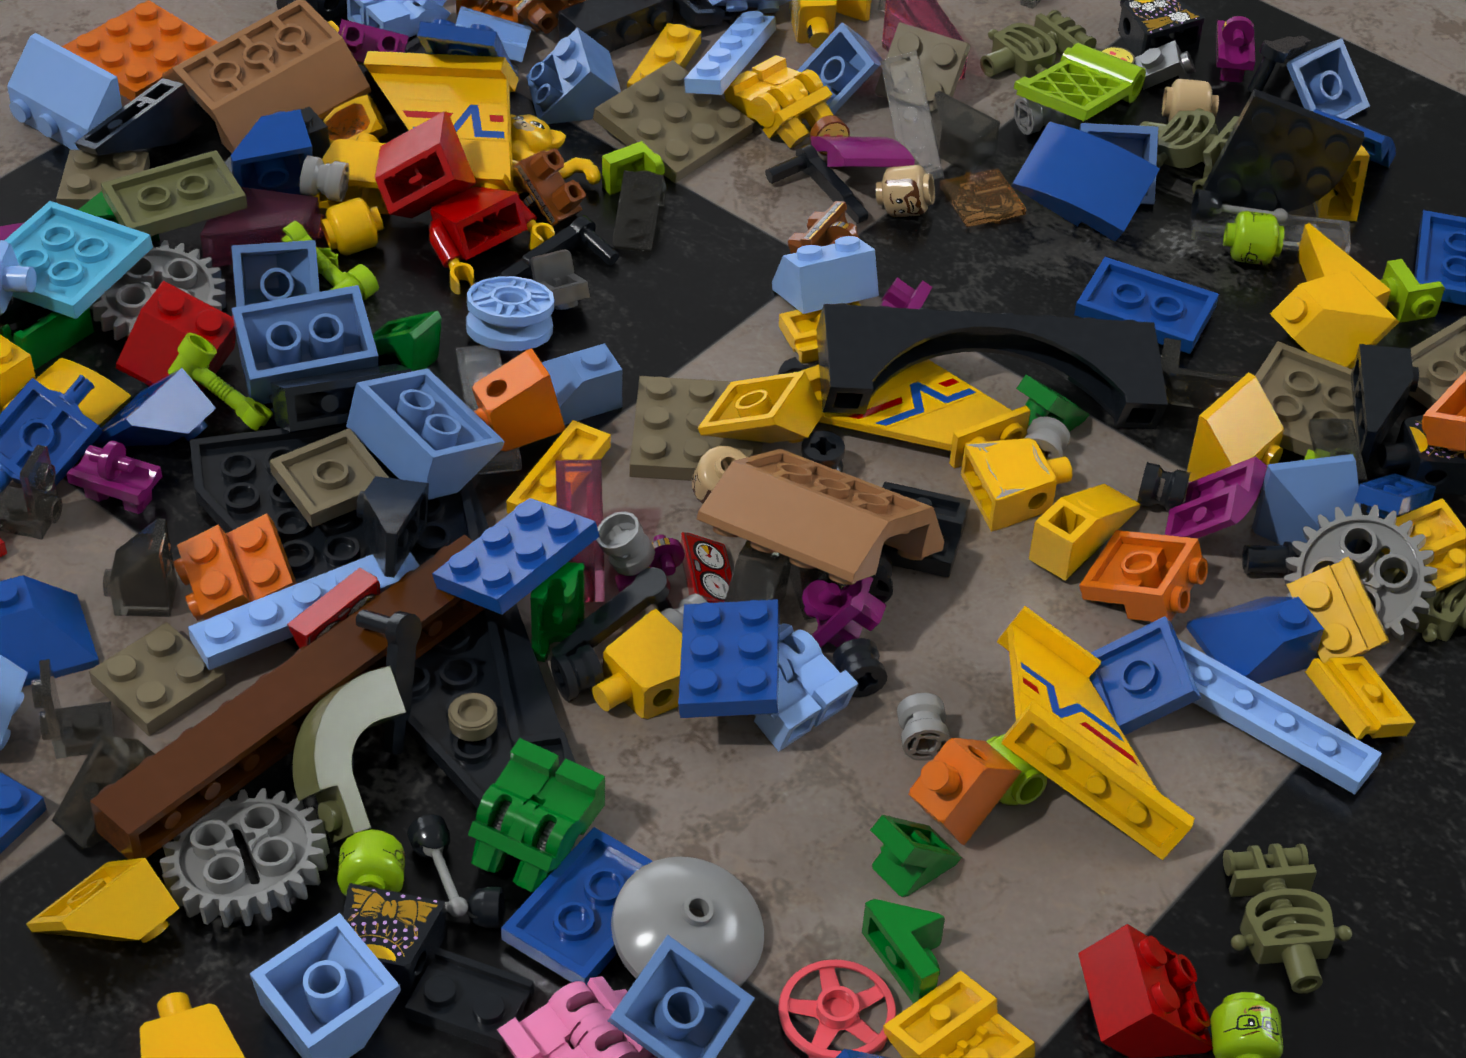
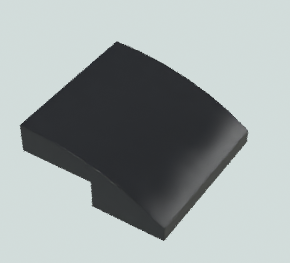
[882,482,971,578]

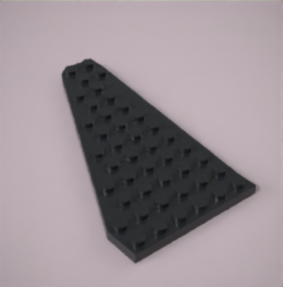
[190,423,576,809]

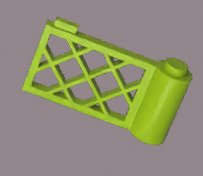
[1013,43,1146,121]

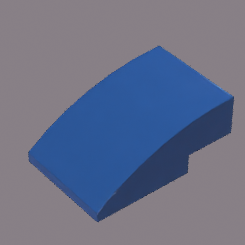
[1011,122,1160,241]

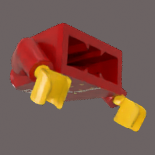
[429,187,555,295]

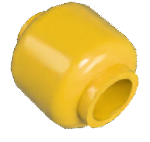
[321,198,384,256]

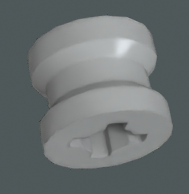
[1024,417,1070,460]

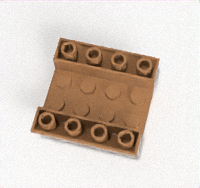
[162,0,371,154]
[697,449,944,585]

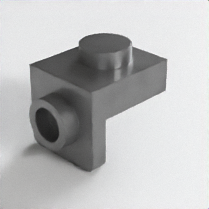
[1135,40,1195,90]
[530,249,590,310]

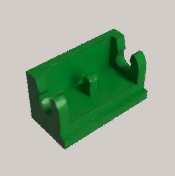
[0,307,94,370]
[530,562,585,662]

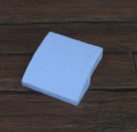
[455,6,532,62]

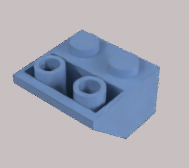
[526,27,621,124]

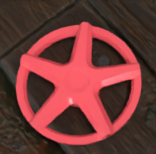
[778,959,897,1058]

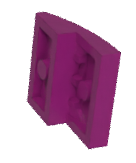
[811,136,915,167]
[1165,456,1267,538]

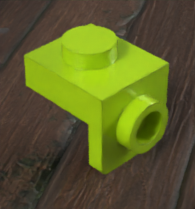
[602,141,665,195]
[1380,259,1445,323]

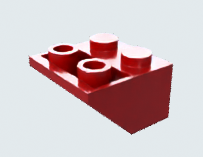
[375,111,477,219]
[1078,924,1213,1058]

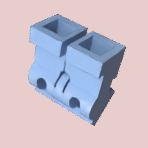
[347,0,451,38]
[754,623,858,752]

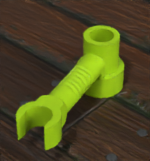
[281,220,379,300]
[168,333,273,431]

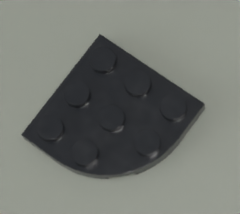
[1203,89,1365,212]

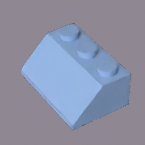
[7,33,122,150]

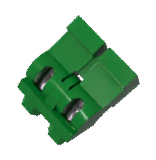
[468,738,605,892]

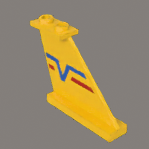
[364,51,519,195]
[798,359,1031,469]
[997,606,1195,860]

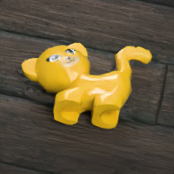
[511,114,602,195]

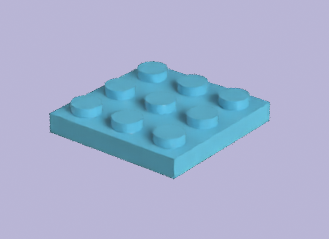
[4,201,153,319]

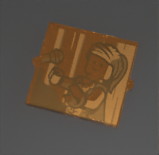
[939,168,1026,227]

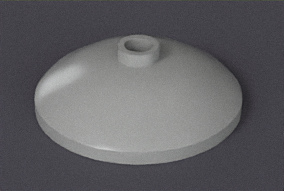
[611,857,764,987]

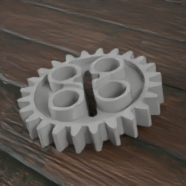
[90,240,226,340]
[1284,504,1437,649]
[160,788,330,927]

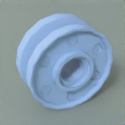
[466,276,555,351]

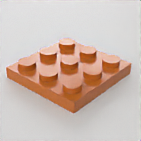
[62,0,219,101]

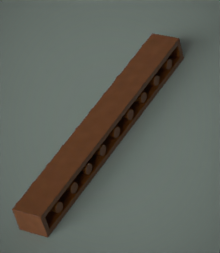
[90,535,486,859]

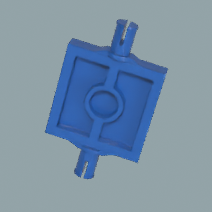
[0,375,103,499]

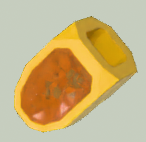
[323,95,388,145]

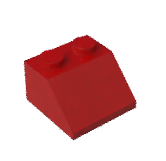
[116,281,236,392]

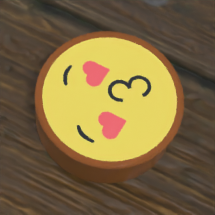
[810,115,850,156]

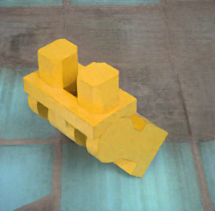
[724,55,833,149]

